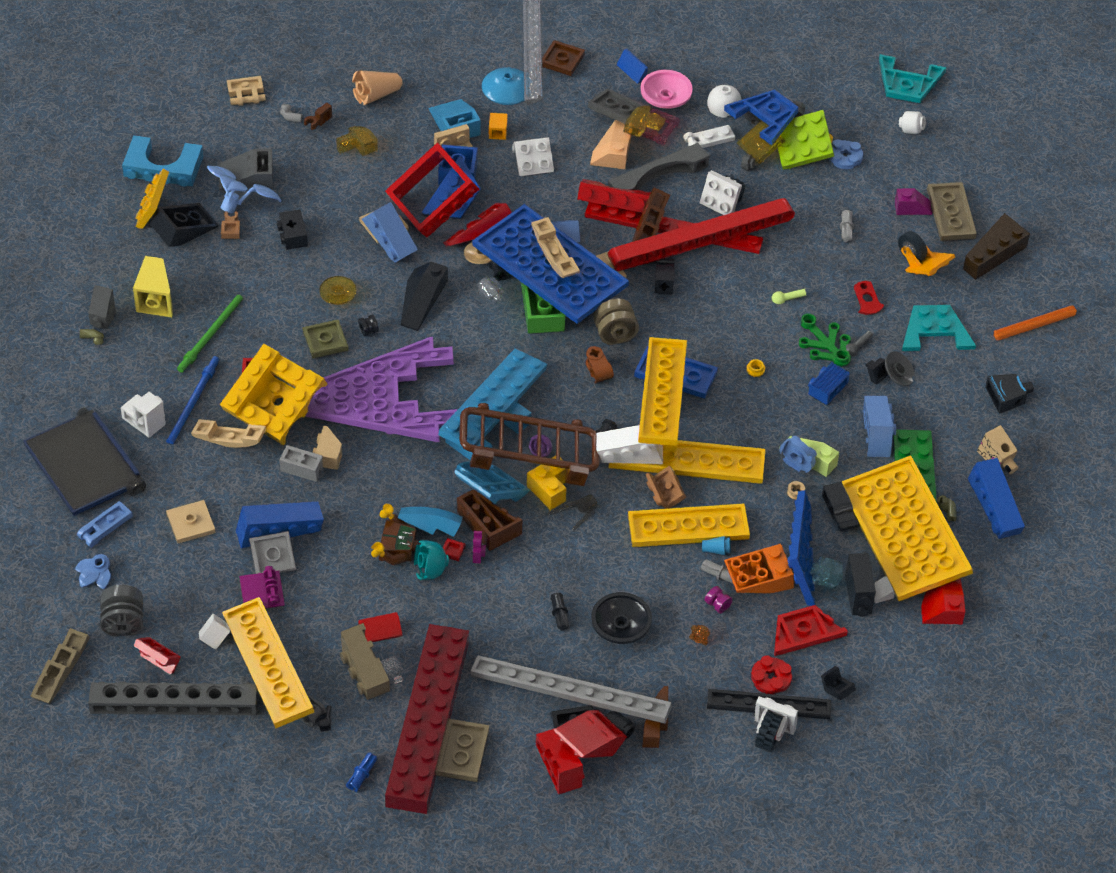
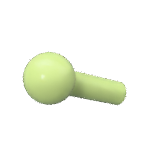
[772,289,806,304]

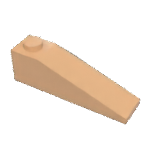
[590,120,633,169]

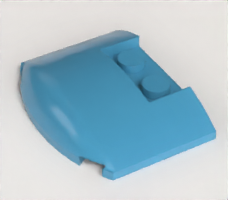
[454,461,530,504]

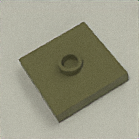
[302,320,348,359]

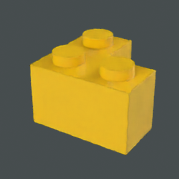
[527,456,568,511]

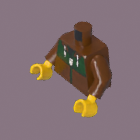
[371,504,421,566]

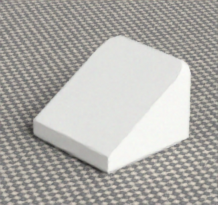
[874,576,895,604]

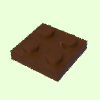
[540,40,585,76]

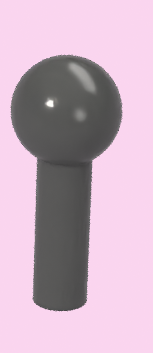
[846,330,873,356]

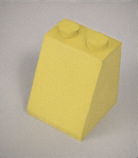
[133,256,173,318]

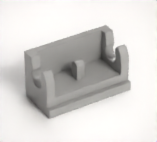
[279,445,323,482]

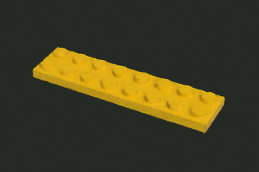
[638,337,687,446]
[608,440,765,484]
[222,597,315,728]

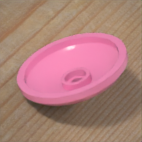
[640,70,692,109]

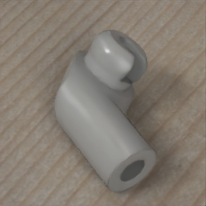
[280,104,303,123]

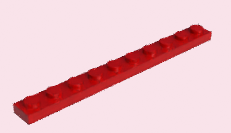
[585,202,763,254]

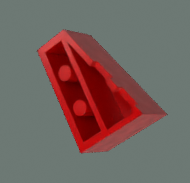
[536,728,585,795]

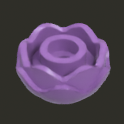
[529,434,552,457]

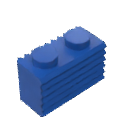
[808,362,850,405]

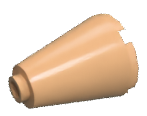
[352,70,402,105]

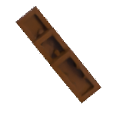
[632,187,670,242]

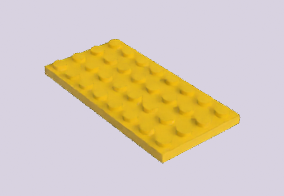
[842,456,973,601]

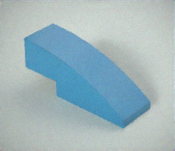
[398,507,463,537]

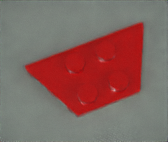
[774,605,848,656]

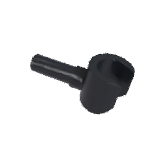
[319,705,332,732]

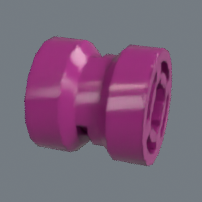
[704,586,733,614]

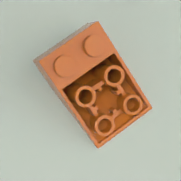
[724,544,794,593]

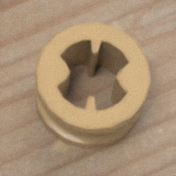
[787,481,805,500]

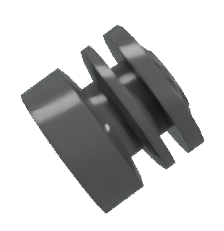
[100,585,143,637]

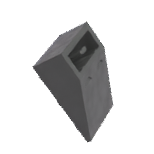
[219,148,273,190]

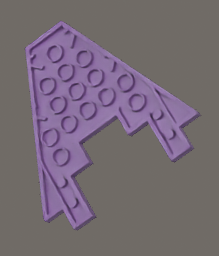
[305,337,457,442]

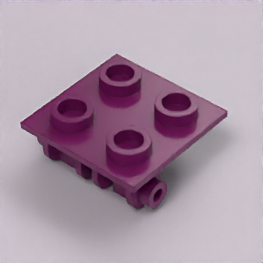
[239,566,285,609]

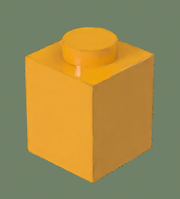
[489,113,508,140]

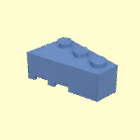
[362,202,418,262]
[863,396,896,457]

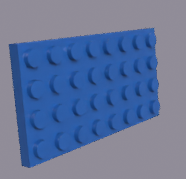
[472,204,629,324]

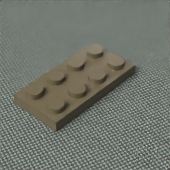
[927,182,977,241]

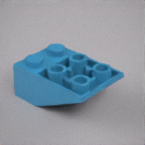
[429,99,481,138]

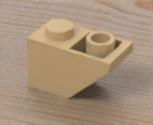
[313,426,342,470]

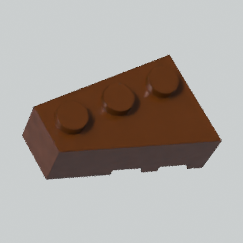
[457,489,523,551]

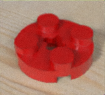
[751,655,792,694]

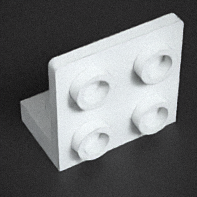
[512,137,554,176]

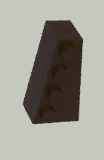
[963,213,1030,280]

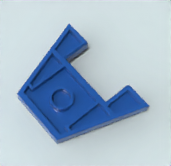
[724,90,798,145]

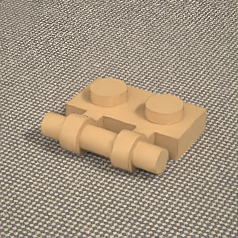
[227,76,266,106]

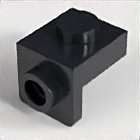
[821,666,856,700]

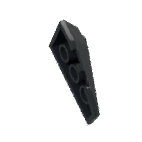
[401,262,448,331]

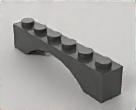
[608,143,709,190]

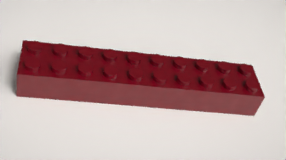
[385,624,469,814]

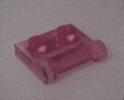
[637,108,680,146]

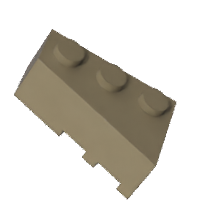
[340,623,390,700]

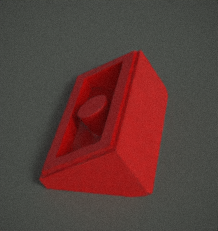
[358,612,403,642]

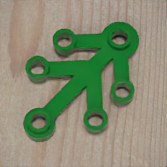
[799,313,851,367]

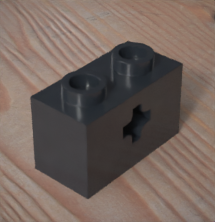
[277,209,308,250]

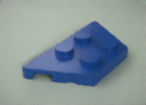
[422,156,481,219]

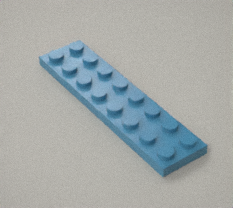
[438,349,547,447]

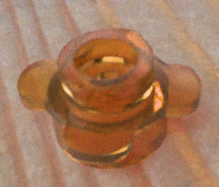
[689,625,710,646]

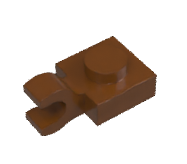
[304,102,332,130]

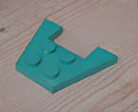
[879,54,947,103]
[902,305,976,351]

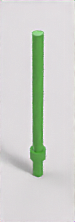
[177,295,243,373]

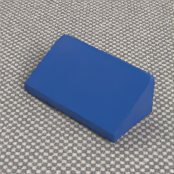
[617,49,648,84]

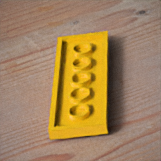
[628,504,750,547]

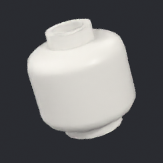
[899,111,926,134]

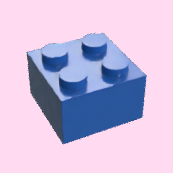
[438,144,478,185]

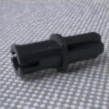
[550,593,569,631]

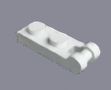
[683,125,735,148]

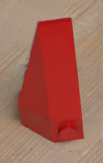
[443,203,512,246]
[921,579,965,625]

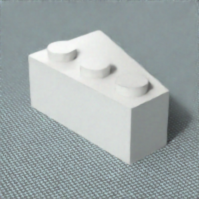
[597,425,663,464]

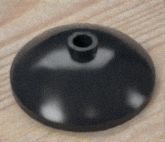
[591,592,652,644]

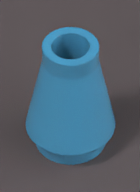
[702,536,731,555]

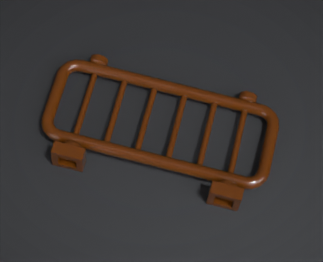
[459,403,600,486]

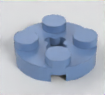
[828,139,863,169]
[779,436,817,473]

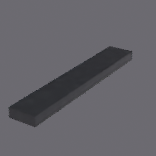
[707,689,831,720]

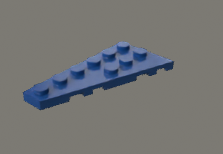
[788,490,815,606]

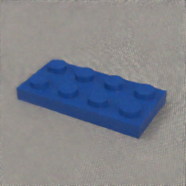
[634,346,718,399]

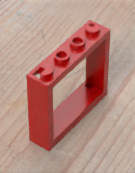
[385,142,479,237]

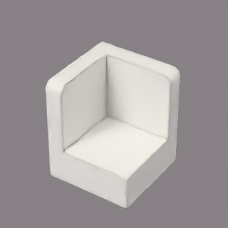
[199,614,230,649]

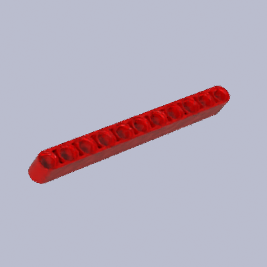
[607,198,795,271]

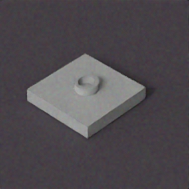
[249,531,296,574]

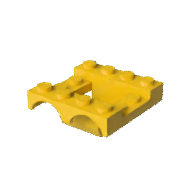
[220,344,327,445]

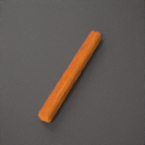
[993,305,1077,341]

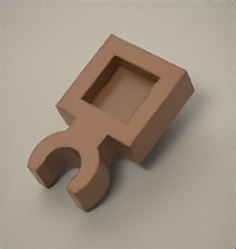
[221,211,240,239]

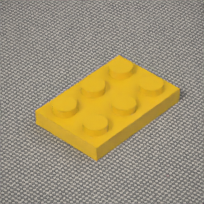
[135,169,169,229]

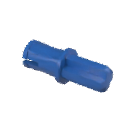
[346,753,377,792]

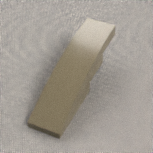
[31,628,90,704]

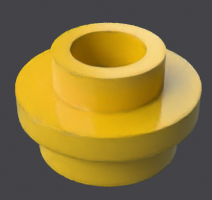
[746,359,765,377]

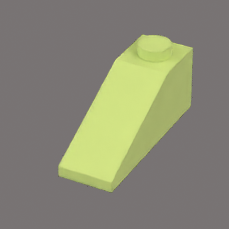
[779,436,839,477]

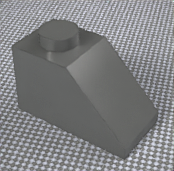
[88,285,116,329]

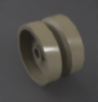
[593,298,639,345]

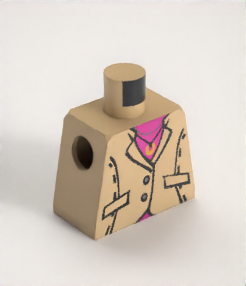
[977,425,1019,474]

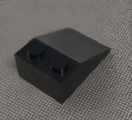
[150,203,219,247]

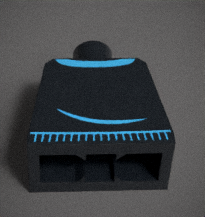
[985,374,1034,414]

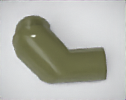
[80,329,104,345]
[937,495,957,522]

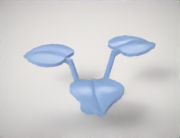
[207,165,282,213]

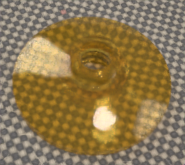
[319,276,356,305]

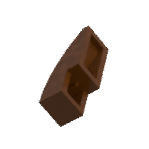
[642,686,668,748]

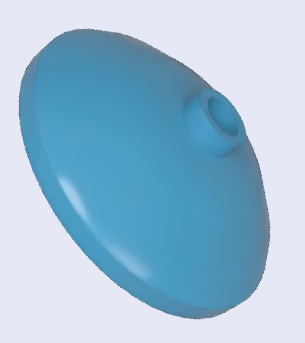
[482,67,533,105]

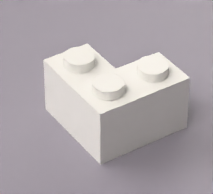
[121,392,166,438]

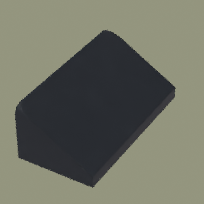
[550,705,593,728]

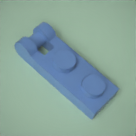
[77,501,133,548]

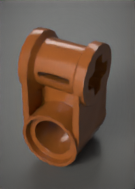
[586,346,614,383]

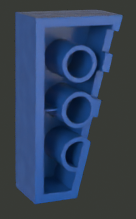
[968,458,1025,539]
[236,502,324,548]

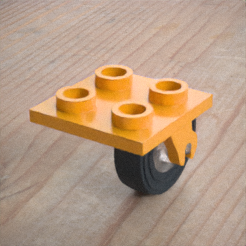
[898,231,955,276]

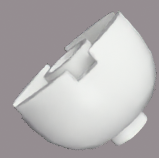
[707,85,741,117]

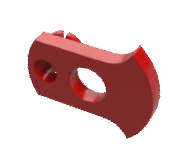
[853,281,884,315]

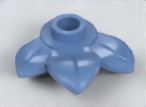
[75,554,111,589]

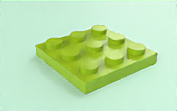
[776,110,834,169]

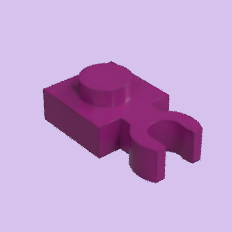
[473,531,486,564]

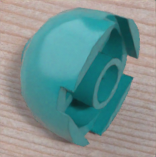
[414,540,449,580]

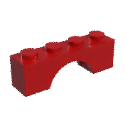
[577,179,650,213]

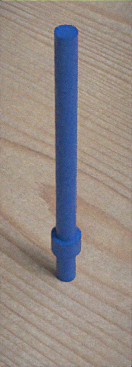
[166,356,220,444]

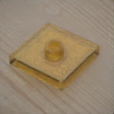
[737,120,785,165]

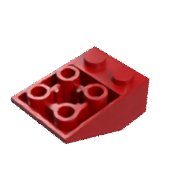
[554,710,627,758]

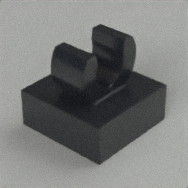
[865,358,889,385]

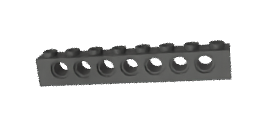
[88,681,258,715]

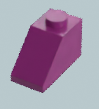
[895,188,932,215]

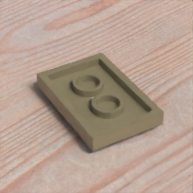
[436,719,489,782]

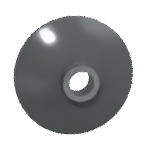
[885,351,915,386]

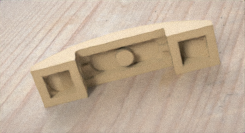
[531,217,580,278]
[191,419,267,448]

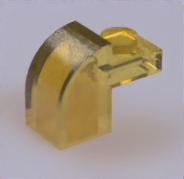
[623,105,666,137]
[336,126,378,156]

